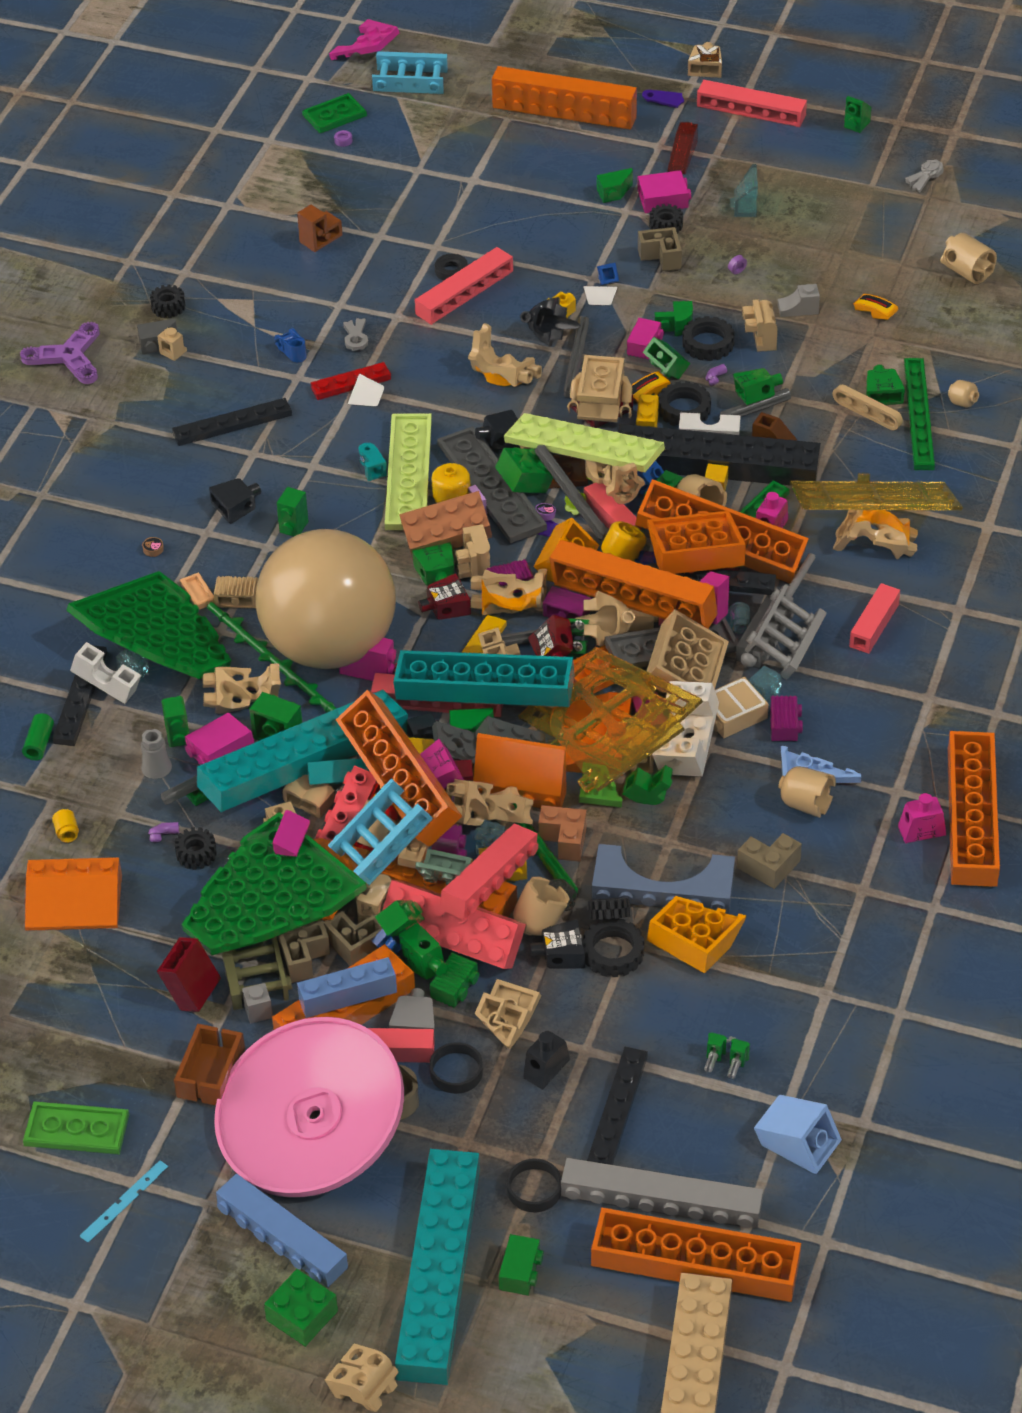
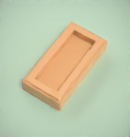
[180,572,215,610]

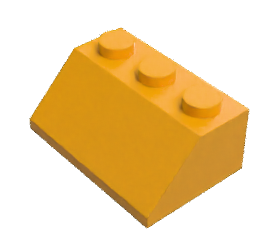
[533,517,599,582]

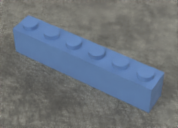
[216,1173,348,1288]

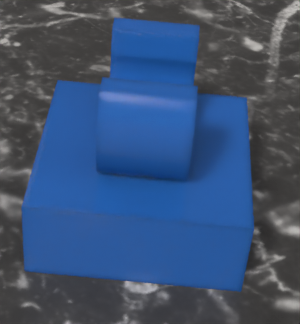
[372,929,402,954]

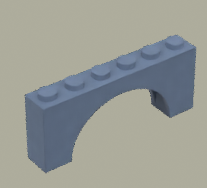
[592,844,735,913]

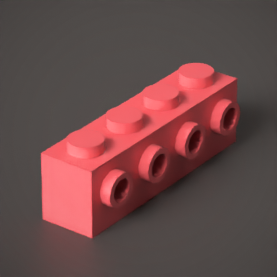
[315,765,377,841]

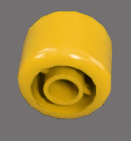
[432,463,471,503]
[601,521,647,562]

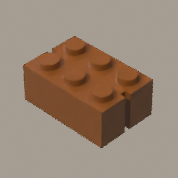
[174,1023,245,1106]

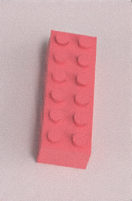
[382,880,526,969]

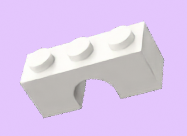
[679,412,740,435]
[70,642,141,704]

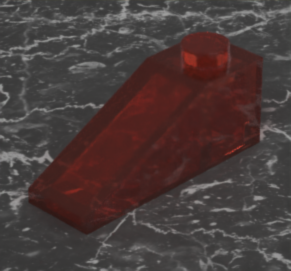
[667,122,698,175]

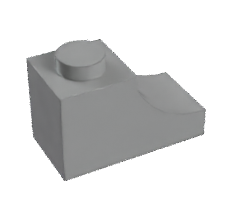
[777,284,820,317]

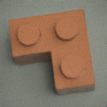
[539,805,587,862]

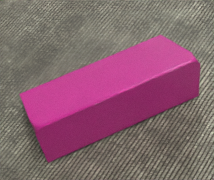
[273,810,310,857]

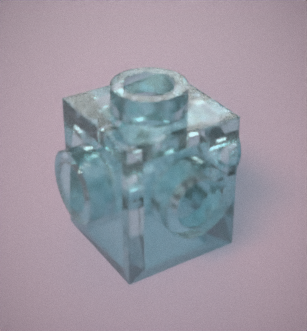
[116,649,149,679]
[473,820,505,854]

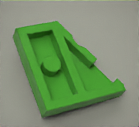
[579,764,622,807]

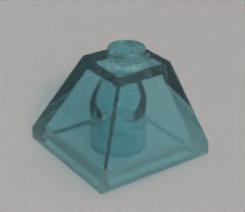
[730,164,758,217]

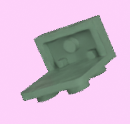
[415,849,473,885]

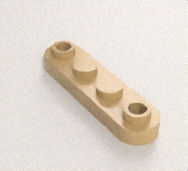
[832,385,903,430]

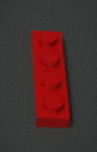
[310,362,391,400]

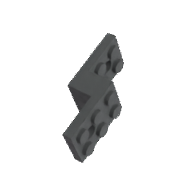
[432,716,546,770]

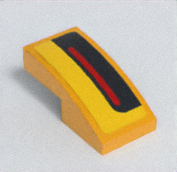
[853,294,899,320]
[632,371,671,403]

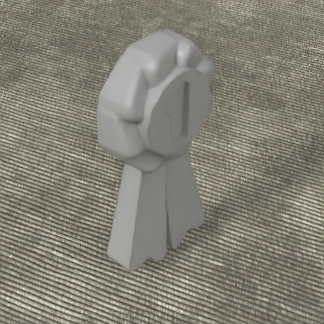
[905,159,944,193]
[343,318,368,351]

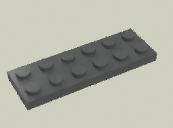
[604,617,738,672]

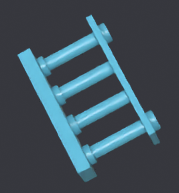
[372,51,448,94]
[328,778,433,885]

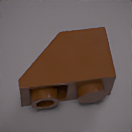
[752,412,797,441]

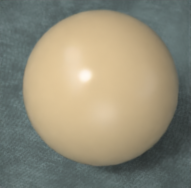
[255,529,396,669]

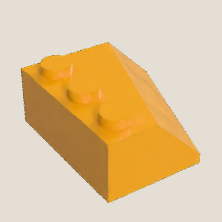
[647,896,746,974]

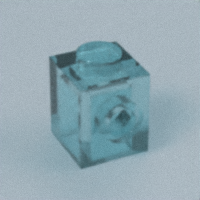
[748,666,782,702]

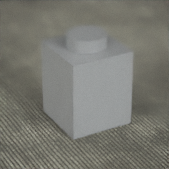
[242,983,273,1024]

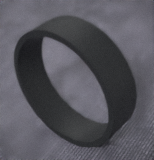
[430,1042,483,1094]
[507,1158,561,1213]

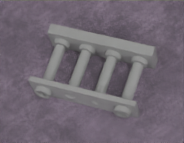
[744,584,827,680]

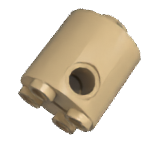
[940,233,997,284]

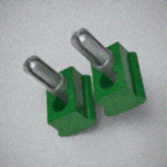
[567,618,590,657]
[704,1032,750,1079]

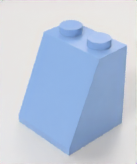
[754,1095,842,1174]

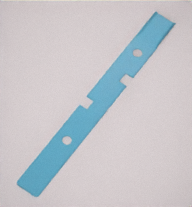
[80,1160,168,1242]

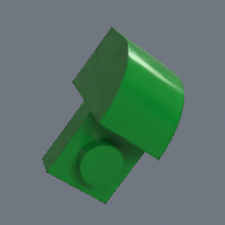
[654,301,693,336]
[622,765,673,805]

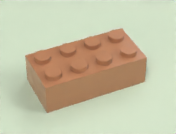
[399,491,492,559]

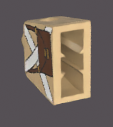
[688,42,722,78]

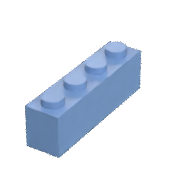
[297,957,397,1018]

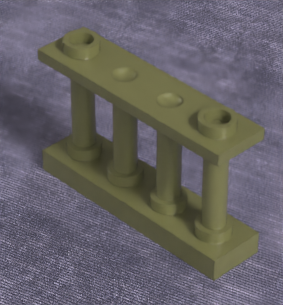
[222,936,292,1010]

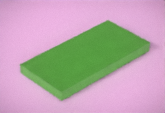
[23,1101,129,1154]

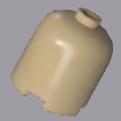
[676,474,727,506]
[779,766,836,818]
[513,877,570,936]

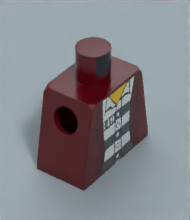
[418,574,471,620]
[528,614,573,657]

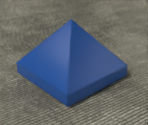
[597,262,619,285]

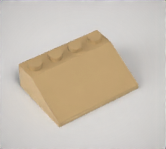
[643,609,729,693]

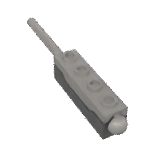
[736,553,816,668]

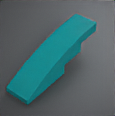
[307,758,370,786]

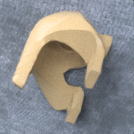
[575,591,635,646]

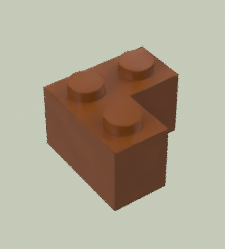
[297,204,342,252]

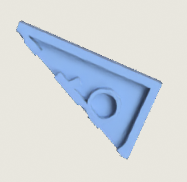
[780,746,861,783]

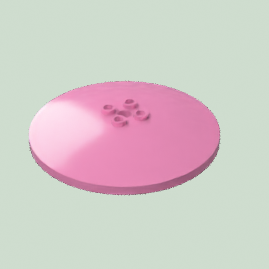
[215,1017,404,1197]

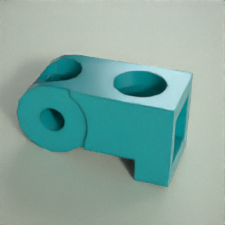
[358,442,387,481]

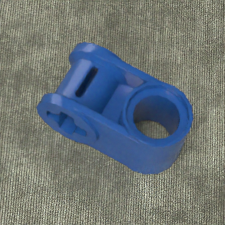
[274,328,307,363]

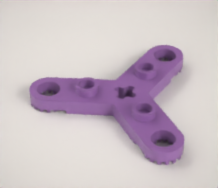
[20,321,100,384]

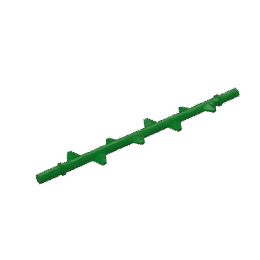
[207,602,337,713]

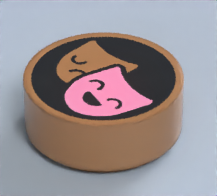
[142,537,164,557]

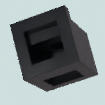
[407,712,439,739]

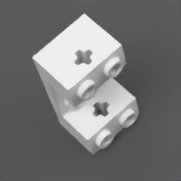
[652,681,719,777]

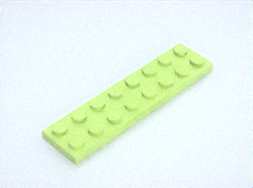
[504,413,665,472]
[385,414,432,530]

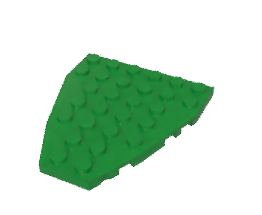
[66,571,232,679]
[182,812,367,955]

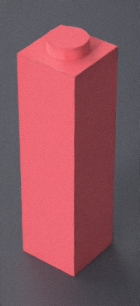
[584,482,642,530]
[849,583,900,654]
[368,1028,435,1063]

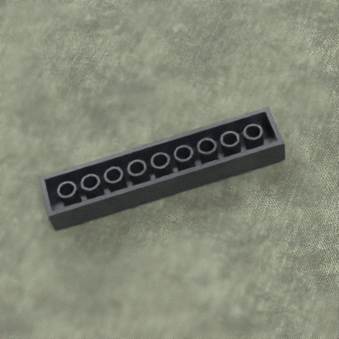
[618,424,821,488]

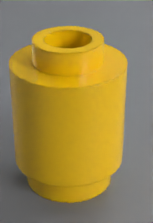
[52,809,79,843]

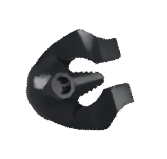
[520,297,581,347]

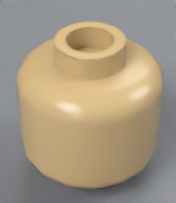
[948,380,979,408]

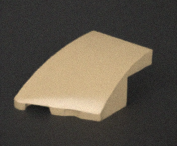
[475,979,541,1049]

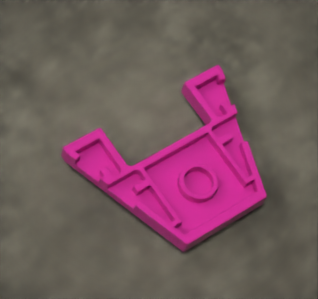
[329,19,400,60]

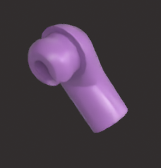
[705,364,727,386]
[148,822,179,842]

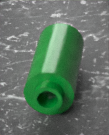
[22,713,54,761]

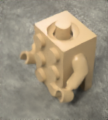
[567,355,632,422]

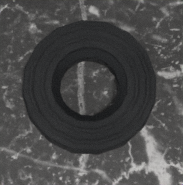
[434,254,468,281]

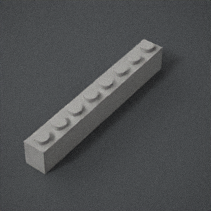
[561,1158,763,1228]

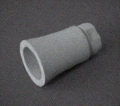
[141,729,172,779]

